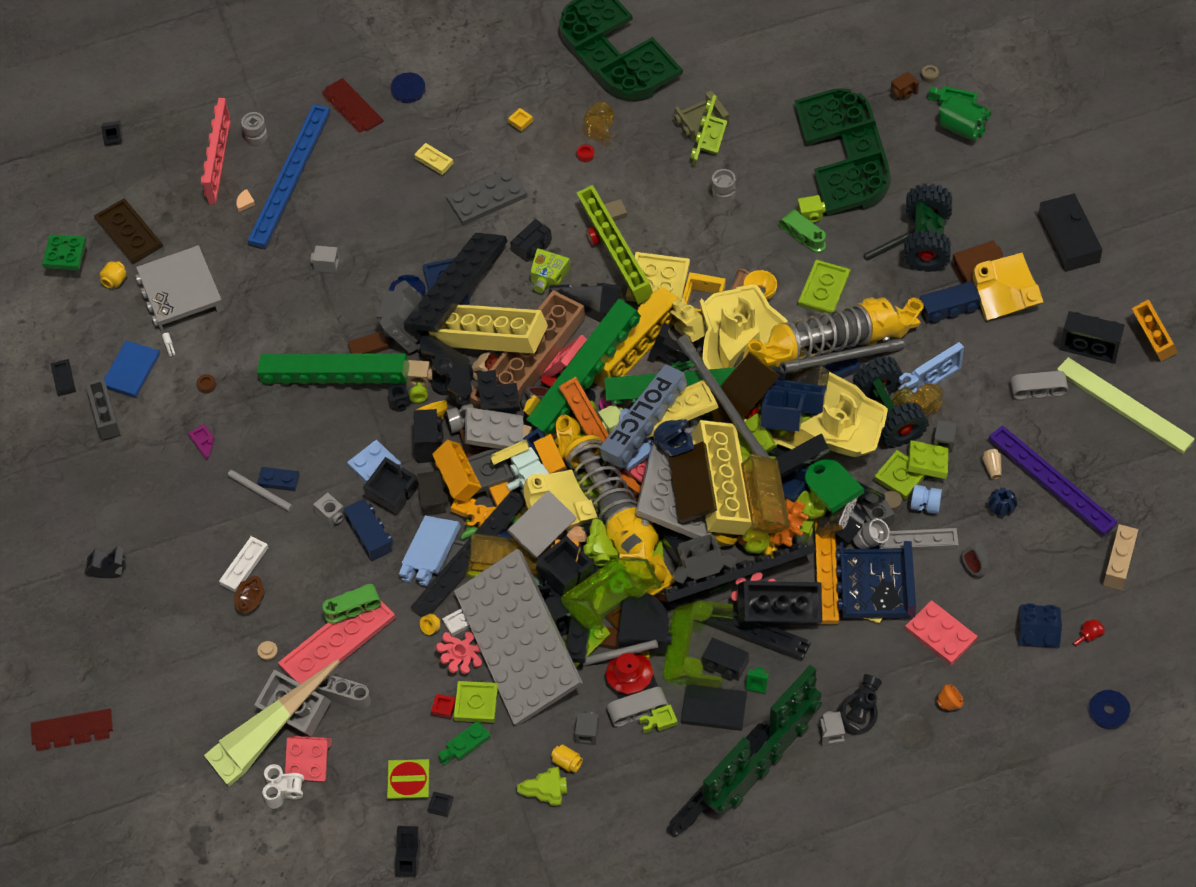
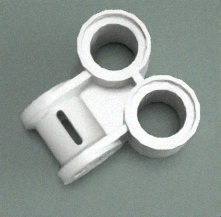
[262,764,304,809]

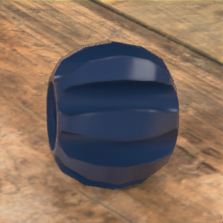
[988,488,1017,517]

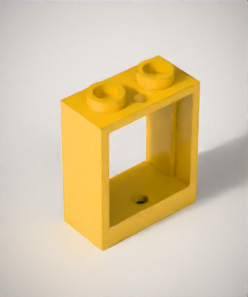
[682,272,726,323]

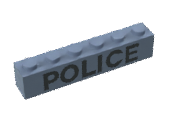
[599,364,687,468]

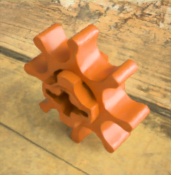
[768,499,809,547]

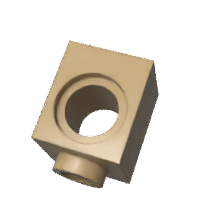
[406,360,434,387]

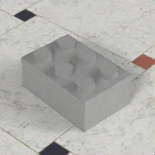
[254,670,331,737]

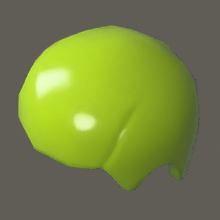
[797,491,828,519]

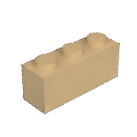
[1103,524,1138,591]

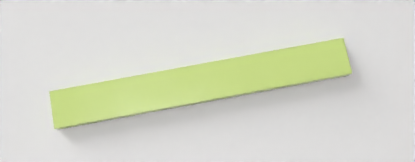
[1057,357,1195,454]

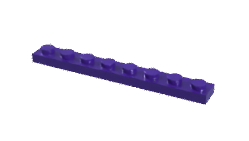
[989,425,1118,537]

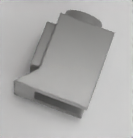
[820,711,845,746]

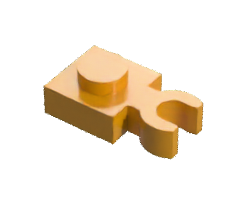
[450,498,486,519]
[464,507,496,527]

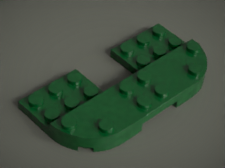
[559,0,683,100]
[794,88,891,216]
[703,665,822,814]

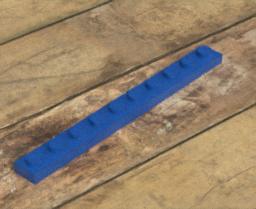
[248,104,330,249]

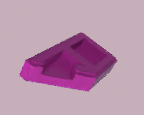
[188,424,215,461]

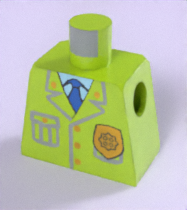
[530,248,571,293]

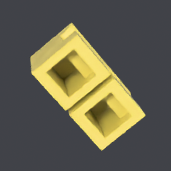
[670,298,707,343]

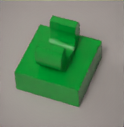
[746,667,769,694]

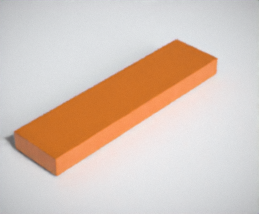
[558,377,609,442]

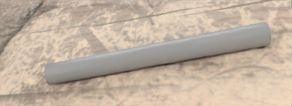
[228,470,293,512]
[582,640,658,666]

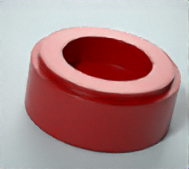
[577,144,595,162]
[586,227,600,246]

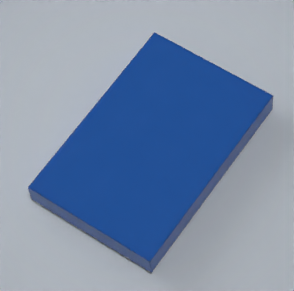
[104,340,160,398]

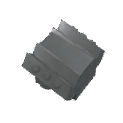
[376,280,424,353]
[672,533,737,584]

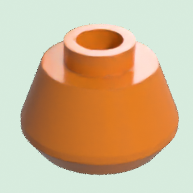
[937,684,964,711]

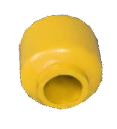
[99,261,127,289]

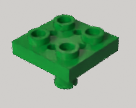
[42,234,87,270]

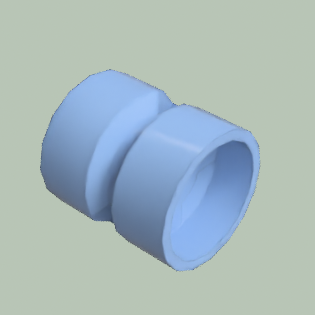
[911,485,942,514]

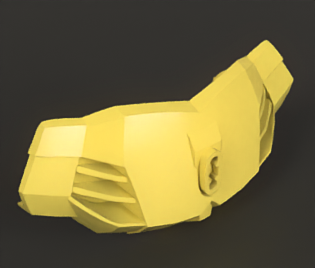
[700,285,888,457]

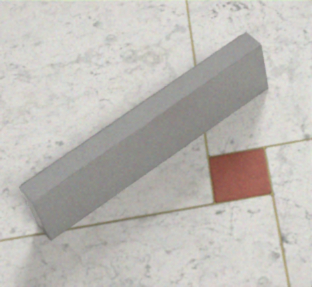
[879,528,959,551]

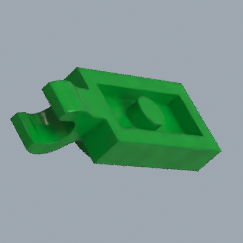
[928,86,978,104]
[438,721,491,766]

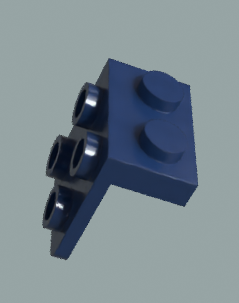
[1019,603,1062,648]

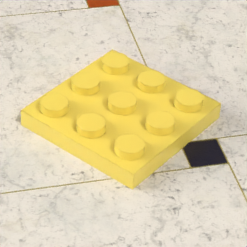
[626,252,690,303]

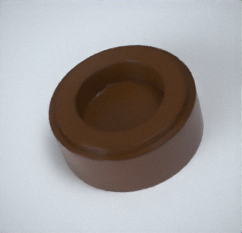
[197,374,216,394]

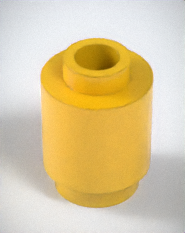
[551,744,583,773]

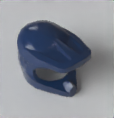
[654,419,694,456]

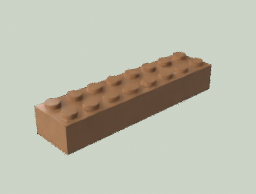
[469,290,585,414]

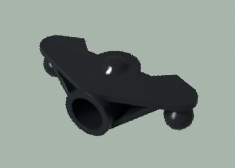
[420,335,473,406]

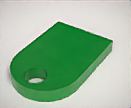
[805,460,865,514]

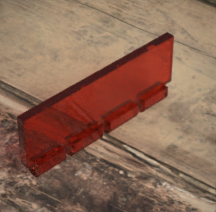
[322,78,384,133]
[31,708,113,751]

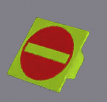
[387,759,429,799]

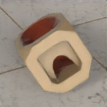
[472,351,499,381]

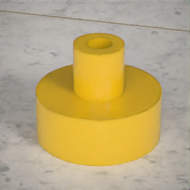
[420,614,440,635]

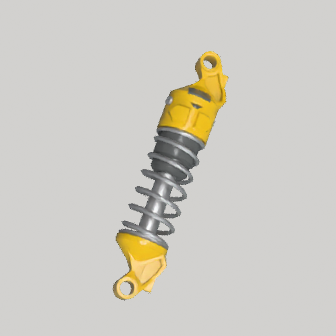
[743,297,924,367]
[555,415,667,583]

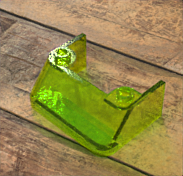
[560,558,662,629]
[663,600,734,689]

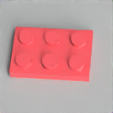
[540,334,587,378]
[905,600,978,666]

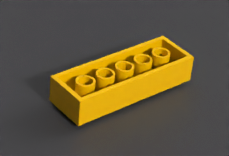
[593,286,679,390]

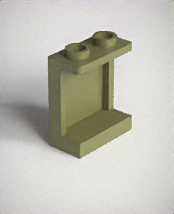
[673,90,729,142]

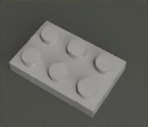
[465,407,523,449]

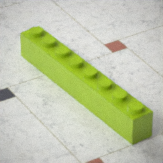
[577,185,653,304]

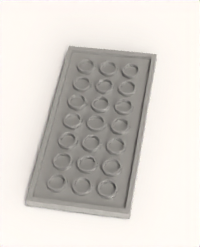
[635,414,715,539]
[454,549,583,726]

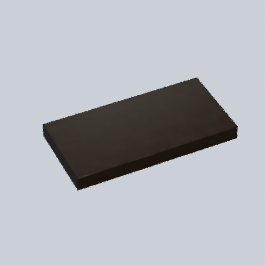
[94,198,163,265]
[705,351,780,424]
[669,441,717,524]

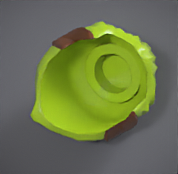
[738,519,771,554]

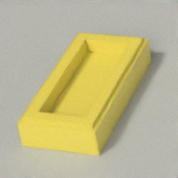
[491,440,529,464]

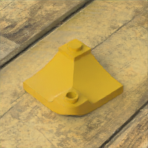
[973,252,1043,321]

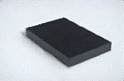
[681,684,747,731]

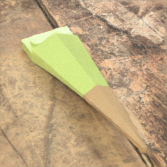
[204,659,340,787]

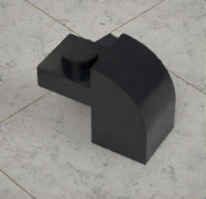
[830,502,865,543]
[85,546,125,579]
[395,826,420,876]

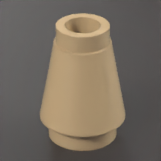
[982,449,1002,479]

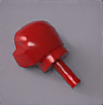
[1073,619,1105,647]

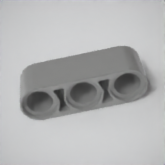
[1011,371,1069,400]
[315,674,371,709]
[607,687,668,727]

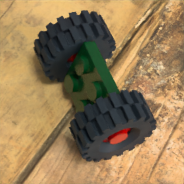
[904,183,952,272]
[852,356,929,447]

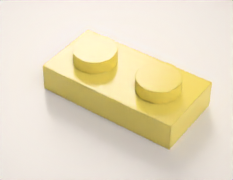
[414,143,454,175]

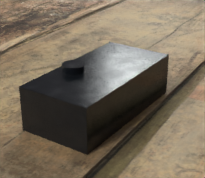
[1038,193,1103,272]
[738,581,823,625]

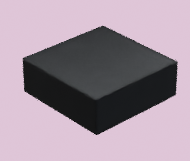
[427,792,454,817]

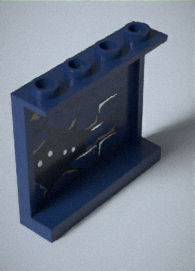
[836,541,916,618]

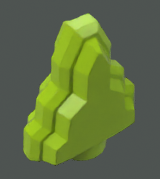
[584,518,619,566]
[517,766,567,806]

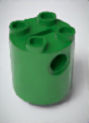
[938,94,992,141]

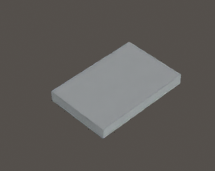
[507,490,577,559]

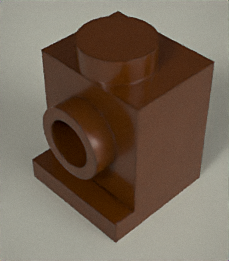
[890,72,919,101]

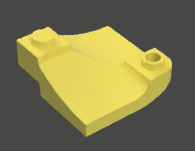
[524,470,597,531]

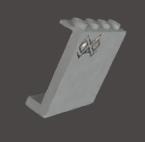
[135,245,224,332]

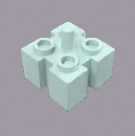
[506,447,549,499]

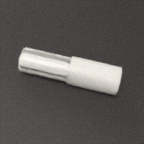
[162,333,175,356]

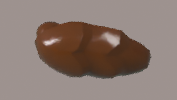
[234,576,265,614]

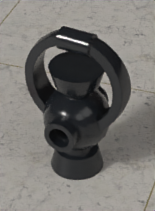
[839,674,882,734]

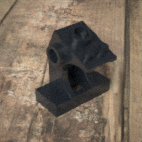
[647,322,697,363]

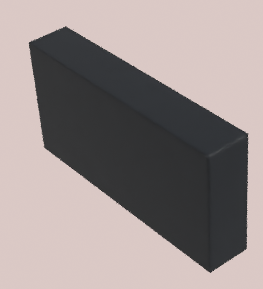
[50,359,76,397]

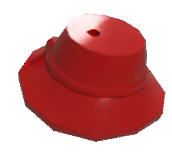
[606,653,654,695]

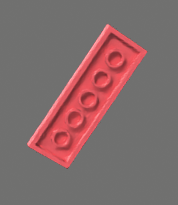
[201,98,231,205]
[278,601,396,684]

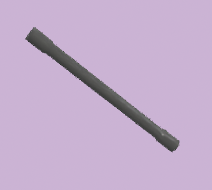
[677,335,771,465]
[779,338,905,374]

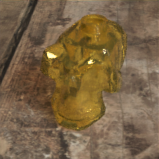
[583,102,614,140]
[892,383,943,416]

